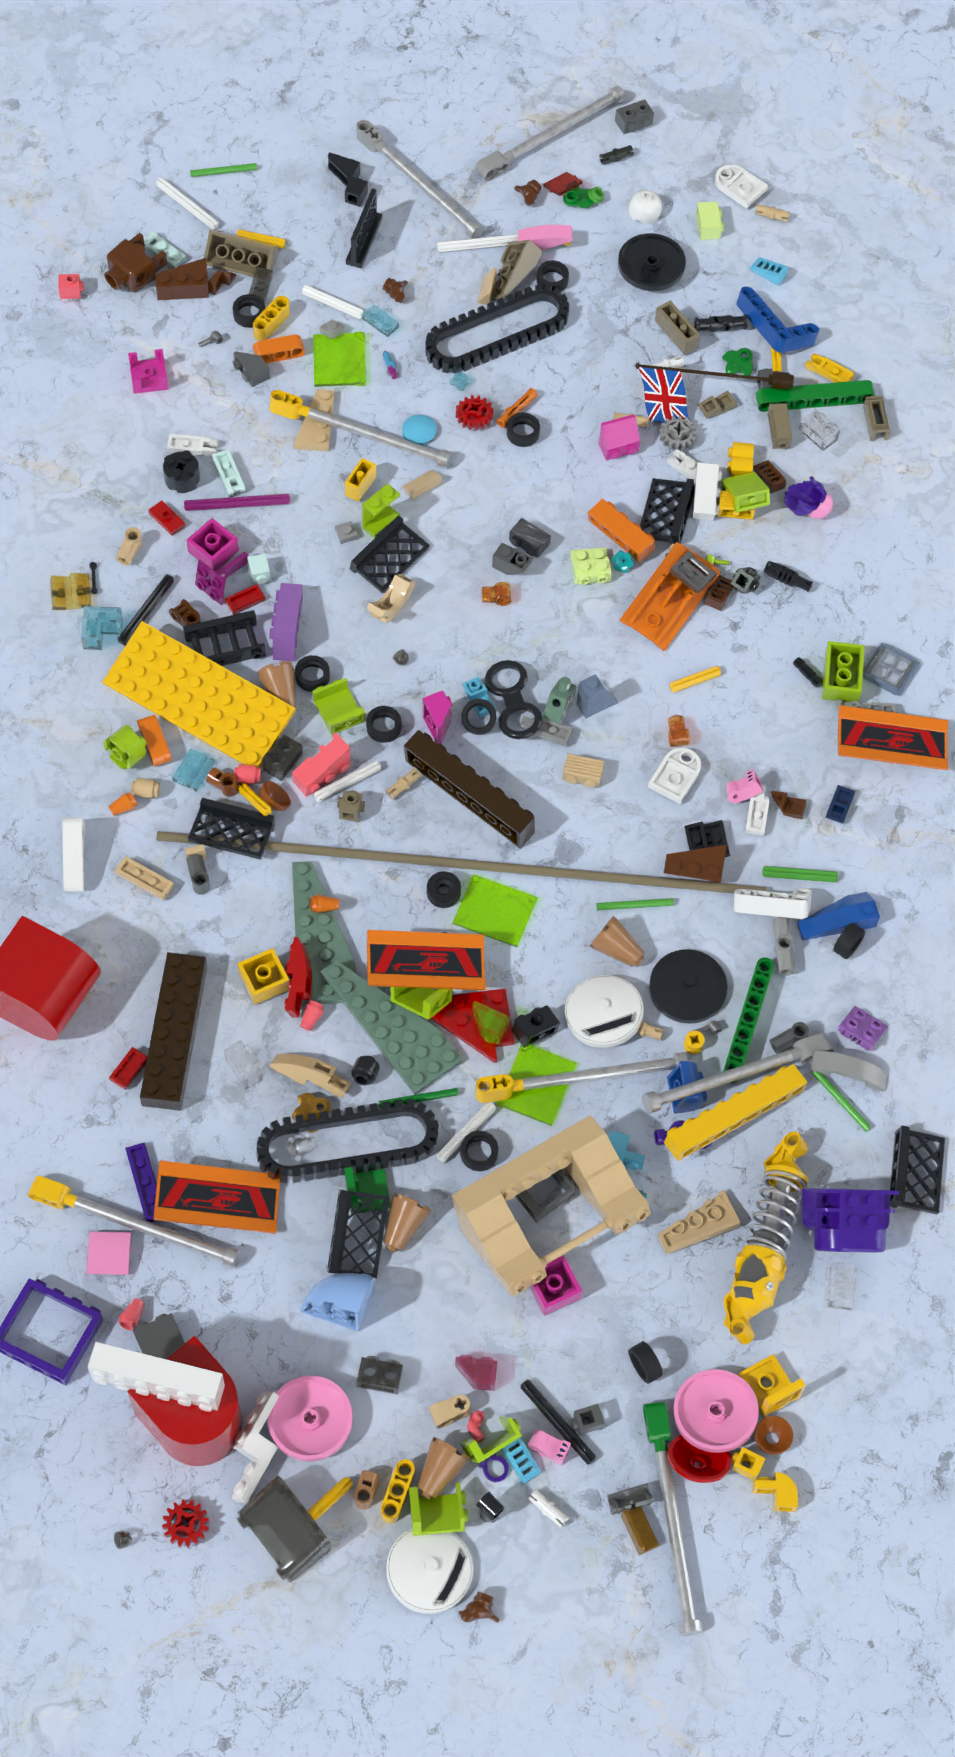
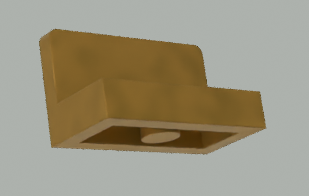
[621,1506,659,1556]

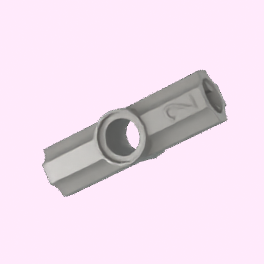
[773,917,795,976]

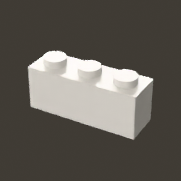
[692,463,722,521]

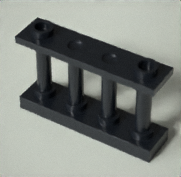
[183,610,266,666]

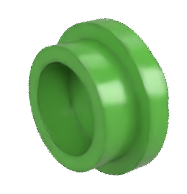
[588,187,604,203]

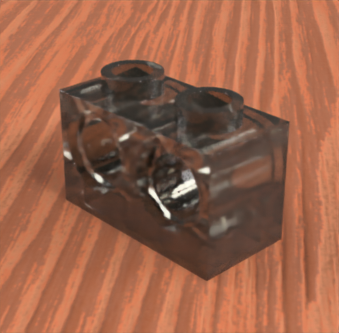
[262,734,303,781]
[357,1356,403,1395]

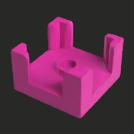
[128,349,169,394]

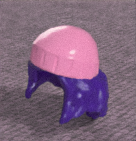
[784,476,833,519]

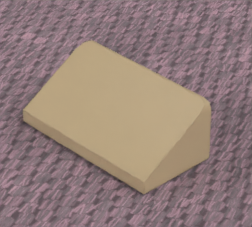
[477,268,497,305]
[402,470,442,500]

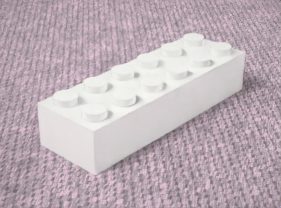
[88,1342,225,1412]

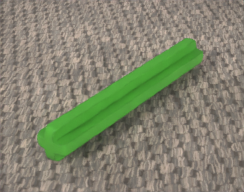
[762,866,838,882]

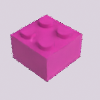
[186,518,239,571]
[529,1255,582,1316]

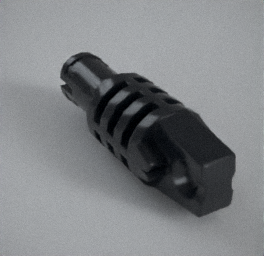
[764,561,813,592]

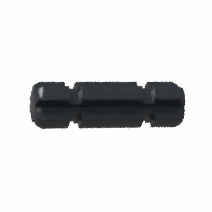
[793,657,823,687]

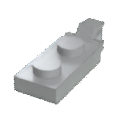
[520,716,573,747]

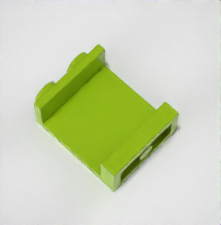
[721,472,770,512]
[362,483,400,538]
[313,678,365,735]
[390,987,453,1020]
[460,1416,522,1463]
[409,1483,468,1536]

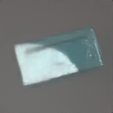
[362,305,399,337]

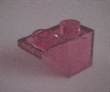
[455,1355,498,1391]

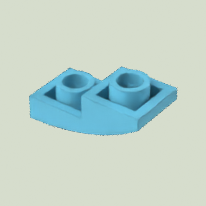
[462,677,496,718]

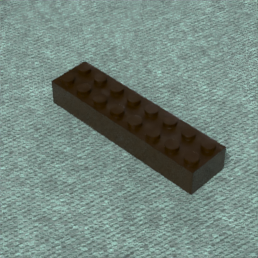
[404,730,535,849]
[140,952,208,1111]

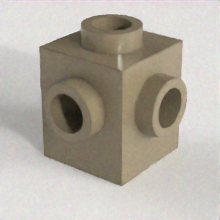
[337,790,365,822]

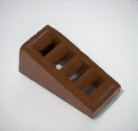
[753,460,787,494]
[705,575,734,611]

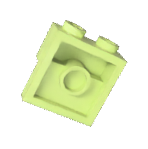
[570,547,612,585]

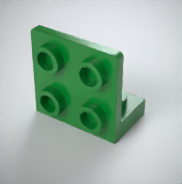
[344,1167,391,1214]

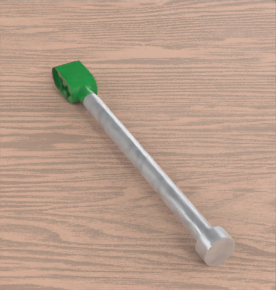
[643,1401,702,1636]

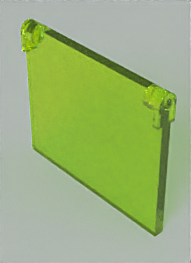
[313,332,366,387]
[453,874,538,947]
[496,1045,577,1126]

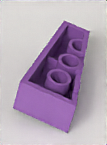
[269,583,303,662]

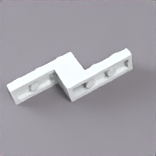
[231,1391,279,1504]

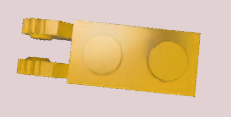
[805,353,855,383]

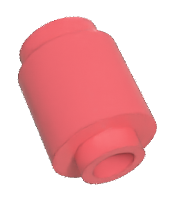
[234,764,261,784]

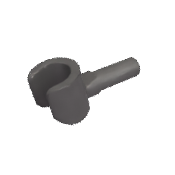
[198,331,223,347]
[692,1020,721,1035]

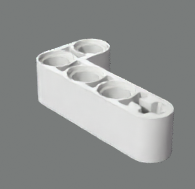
[62,817,86,892]
[734,888,812,919]

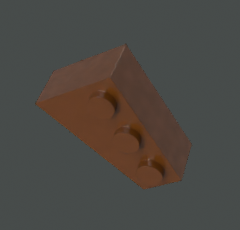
[155,258,209,300]
[663,845,727,882]

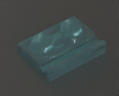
[172,748,215,792]

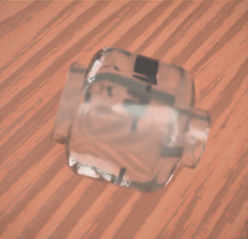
[285,1132,317,1162]

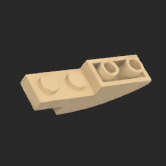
[269,1054,351,1099]

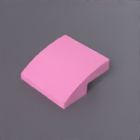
[87,1231,131,1275]

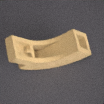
[367,574,417,623]

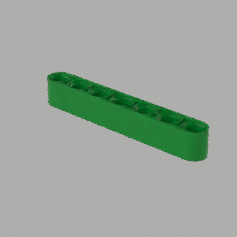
[755,380,875,412]
[723,957,774,1084]

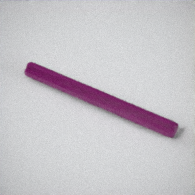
[184,493,290,511]

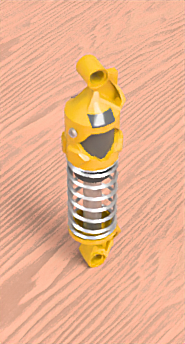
[723,1131,809,1345]

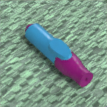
[383,351,397,379]

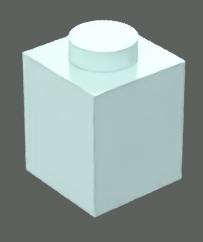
[247,554,271,585]

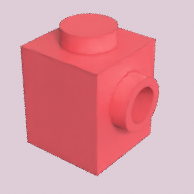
[58,274,84,299]

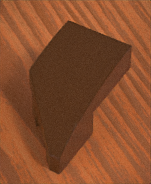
[208,271,236,295]
[771,791,807,819]

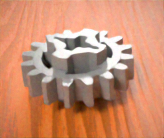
[659,416,698,451]

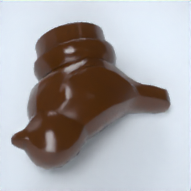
[514,179,542,206]
[383,278,408,303]
[458,1592,500,1623]

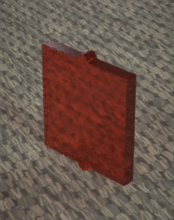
[543,172,583,196]

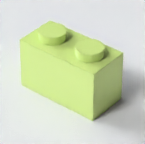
[696,201,724,240]

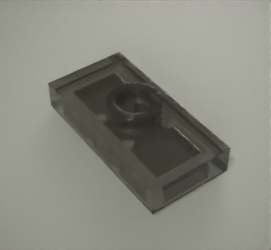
[249,267,273,304]

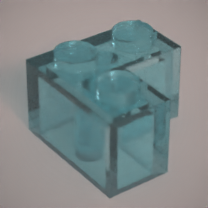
[81,606,123,650]

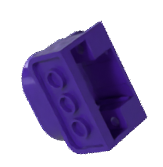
[802,1188,899,1253]

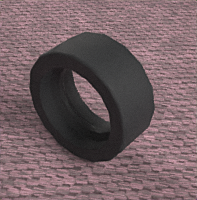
[536,260,569,292]
[232,294,265,328]
[506,412,540,447]
[295,655,330,692]
[461,698,497,735]
[366,706,401,743]
[460,1130,499,1171]
[628,1341,663,1384]

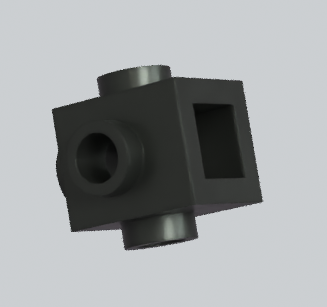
[730,567,761,594]

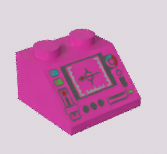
[422,690,453,744]

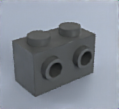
[615,99,654,134]

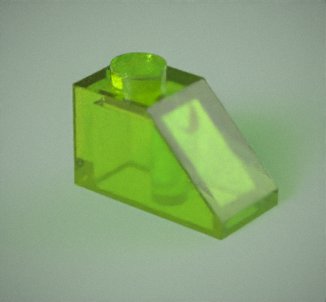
[472,1001,510,1044]

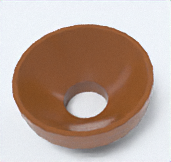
[260,781,291,811]
[755,1416,793,1455]

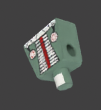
[543,677,576,724]

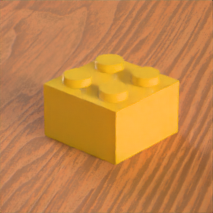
[237,948,290,1005]

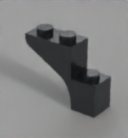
[328,152,368,207]

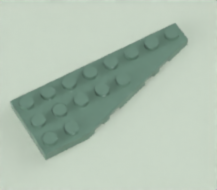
[292,861,356,1005]
[320,960,462,1095]

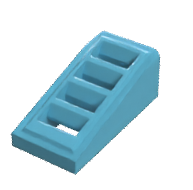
[750,257,788,285]
[501,1437,541,1485]

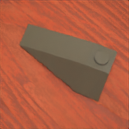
[491,240,543,300]

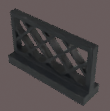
[346,189,383,269]
[640,478,695,544]
[349,515,430,594]
[188,798,275,860]
[890,1125,945,1215]
[327,1189,389,1279]

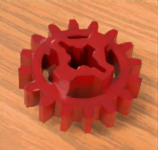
[456,395,493,431]
[162,1499,210,1548]

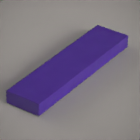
[125,1142,157,1222]

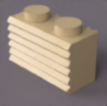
[562,753,604,788]

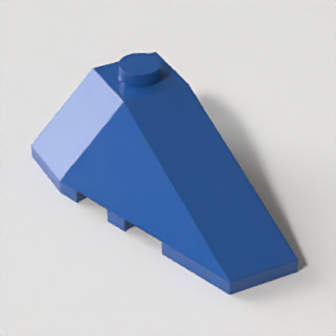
[797,892,880,941]

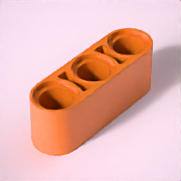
[253,334,305,364]
[137,715,172,767]

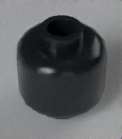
[351,1056,380,1086]

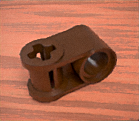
[169,599,201,627]

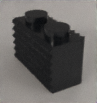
[509,518,551,558]

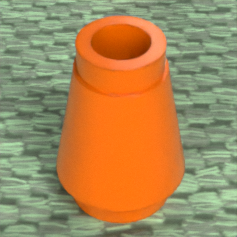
[108,792,138,816]
[310,894,339,913]

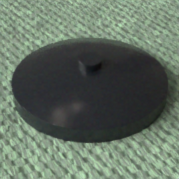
[618,233,686,291]
[649,949,728,1024]

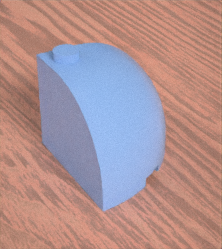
[300,1273,375,1331]

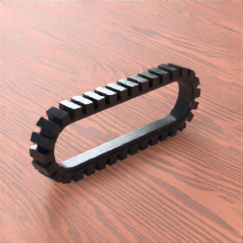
[425,284,569,374]
[256,1099,439,1183]

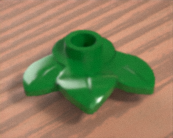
[563,182,594,208]
[722,348,753,376]

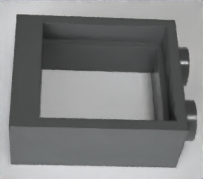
[515,1169,576,1223]

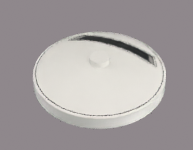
[565,975,644,1048]
[386,1528,473,1614]

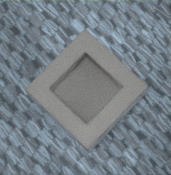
[320,319,345,339]
[335,521,358,544]

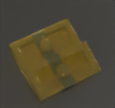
[50,573,91,610]

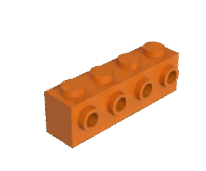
[588,498,655,563]

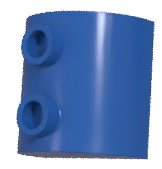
[667,1061,707,1114]

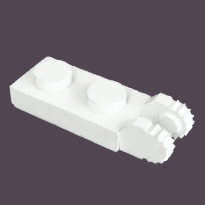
[167,434,218,457]
[667,449,699,482]

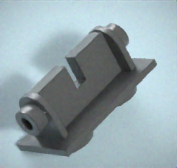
[607,1483,654,1515]

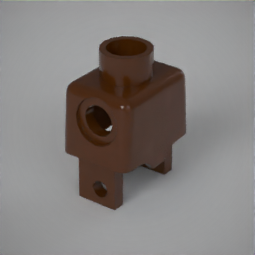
[104,233,167,293]

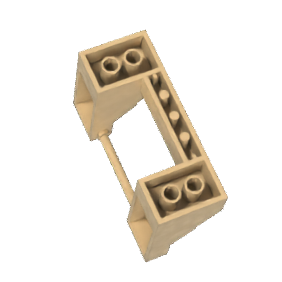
[451,1115,651,1297]

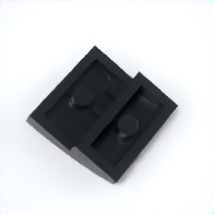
[684,820,731,857]

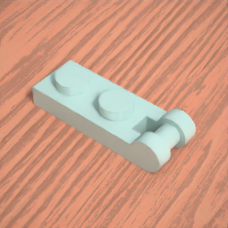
[144,231,186,268]
[212,449,246,497]

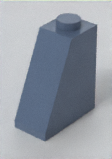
[576,674,618,718]

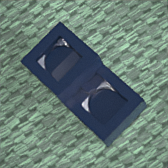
[825,785,855,824]

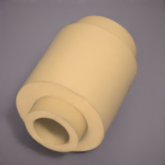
[131,778,160,799]

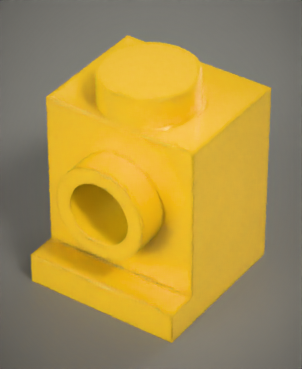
[731,1447,766,1482]

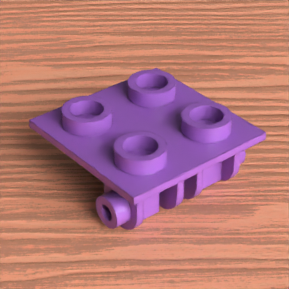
[838,1006,888,1051]

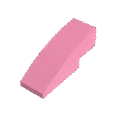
[518,225,573,251]

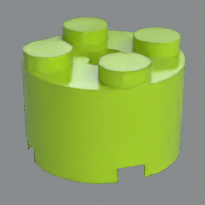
[103,724,147,770]

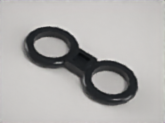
[484,660,543,740]

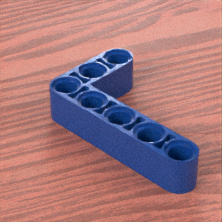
[736,286,820,353]

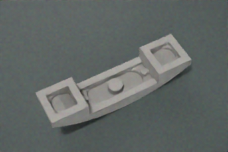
[811,1050,887,1092]

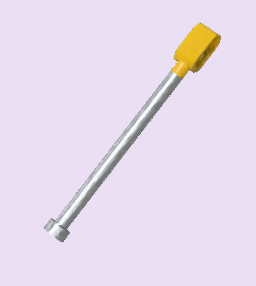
[269,390,451,469]
[475,1052,687,1103]
[27,1176,240,1269]

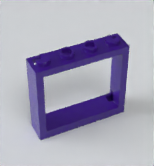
[0,1278,104,1386]

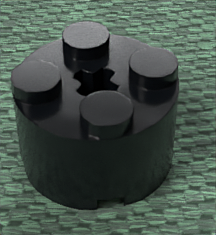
[163,450,200,493]

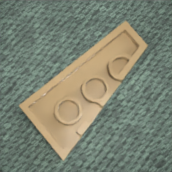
[293,389,335,451]
[658,1190,741,1255]

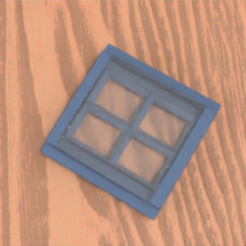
[863,642,920,696]

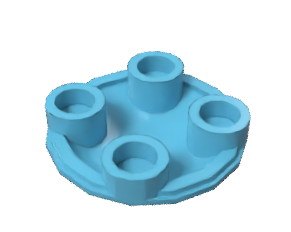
[402,414,437,446]

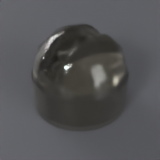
[393,649,409,666]
[114,1530,132,1549]

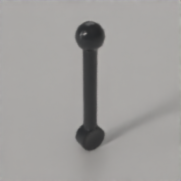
[89,562,98,594]

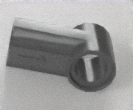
[186,854,210,895]
[770,1022,809,1054]

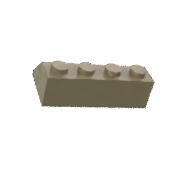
[204,229,279,281]

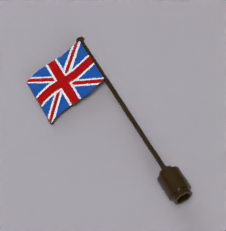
[635,362,794,423]

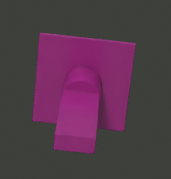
[195,552,249,605]

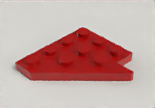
[431,988,514,1063]

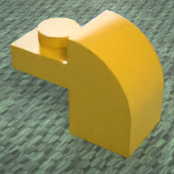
[752,1472,798,1512]

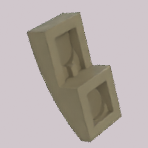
[697,391,737,419]

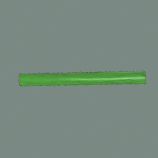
[190,163,257,177]
[596,898,674,911]
[812,1071,871,1132]

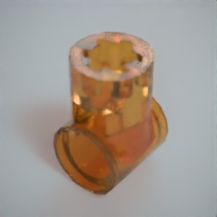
[481,582,512,606]
[668,715,690,747]

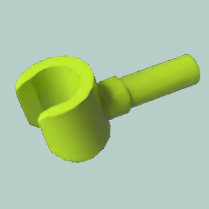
[705,555,729,565]

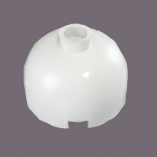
[629,190,662,224]

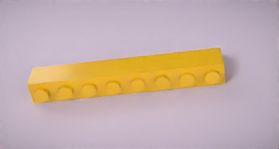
[664,1064,808,1161]

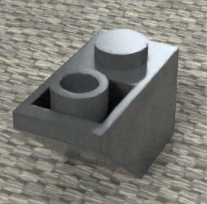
[233,351,270,387]
[492,543,533,575]

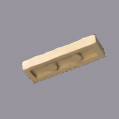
[115,856,174,901]

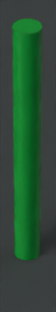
[379,1088,458,1109]

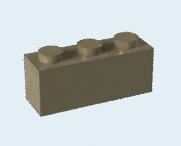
[655,300,701,355]

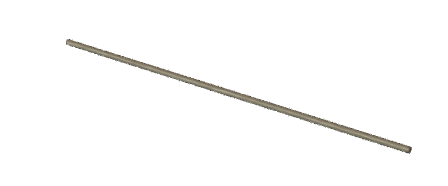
[156,831,766,894]

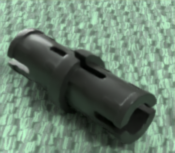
[599,145,634,165]

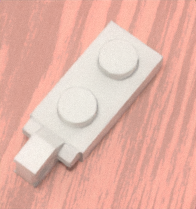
[745,785,770,836]

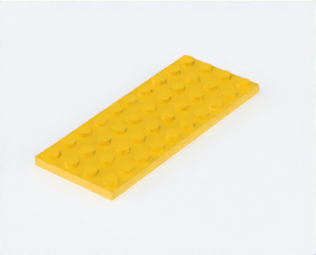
[102,621,296,768]

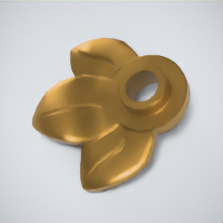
[292,1093,331,1133]

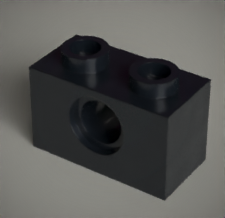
[511,1005,560,1048]

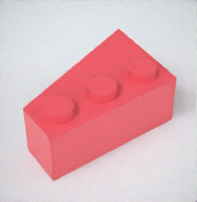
[292,732,351,797]

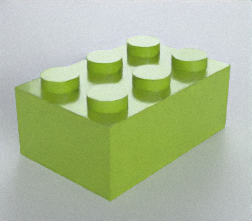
[822,641,865,702]

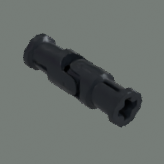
[694,314,748,332]

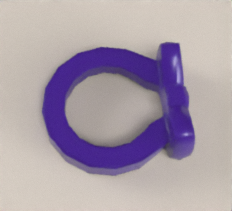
[478,1453,509,1483]

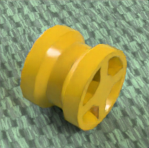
[684,1031,705,1055]

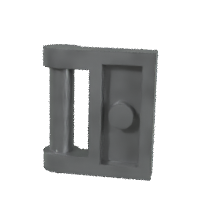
[670,551,717,594]

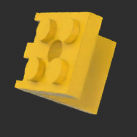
[737,1354,806,1419]

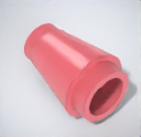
[300,1000,324,1031]
[118,1298,145,1331]

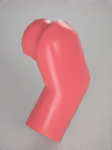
[467,1410,486,1444]

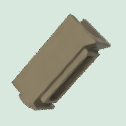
[863,396,890,441]
[767,403,792,449]

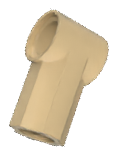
[116,527,143,566]

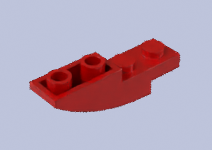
[284,937,312,1018]

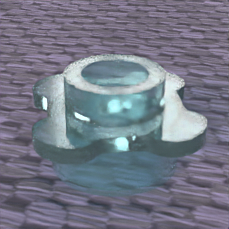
[450,372,471,391]

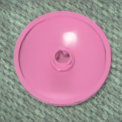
[674,1369,759,1453]
[267,1376,353,1462]

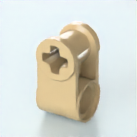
[428,1395,471,1428]

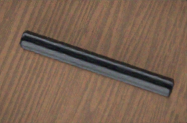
[118,574,174,646]
[521,1379,596,1465]

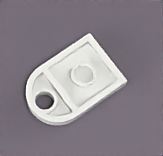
[715,165,768,209]
[647,748,701,804]

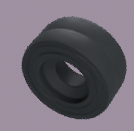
[426,871,461,908]
[833,923,865,959]

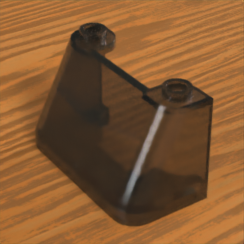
[236,1475,331,1583]

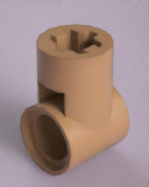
[354,1470,380,1510]

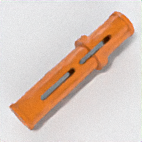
[496,388,538,428]

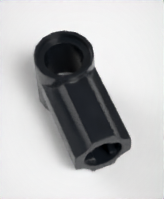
[476,1491,505,1523]

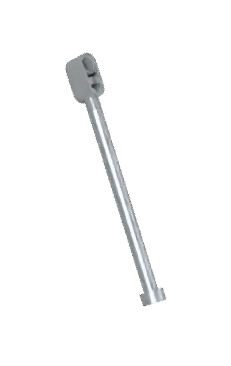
[475,85,625,181]
[357,120,484,239]
[642,1032,834,1113]

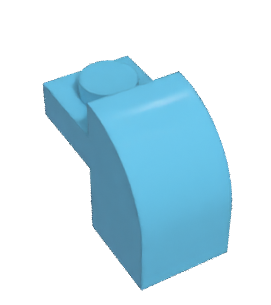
[609,1130,645,1170]

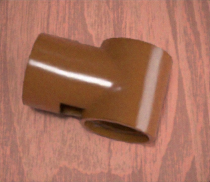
[206,767,238,797]

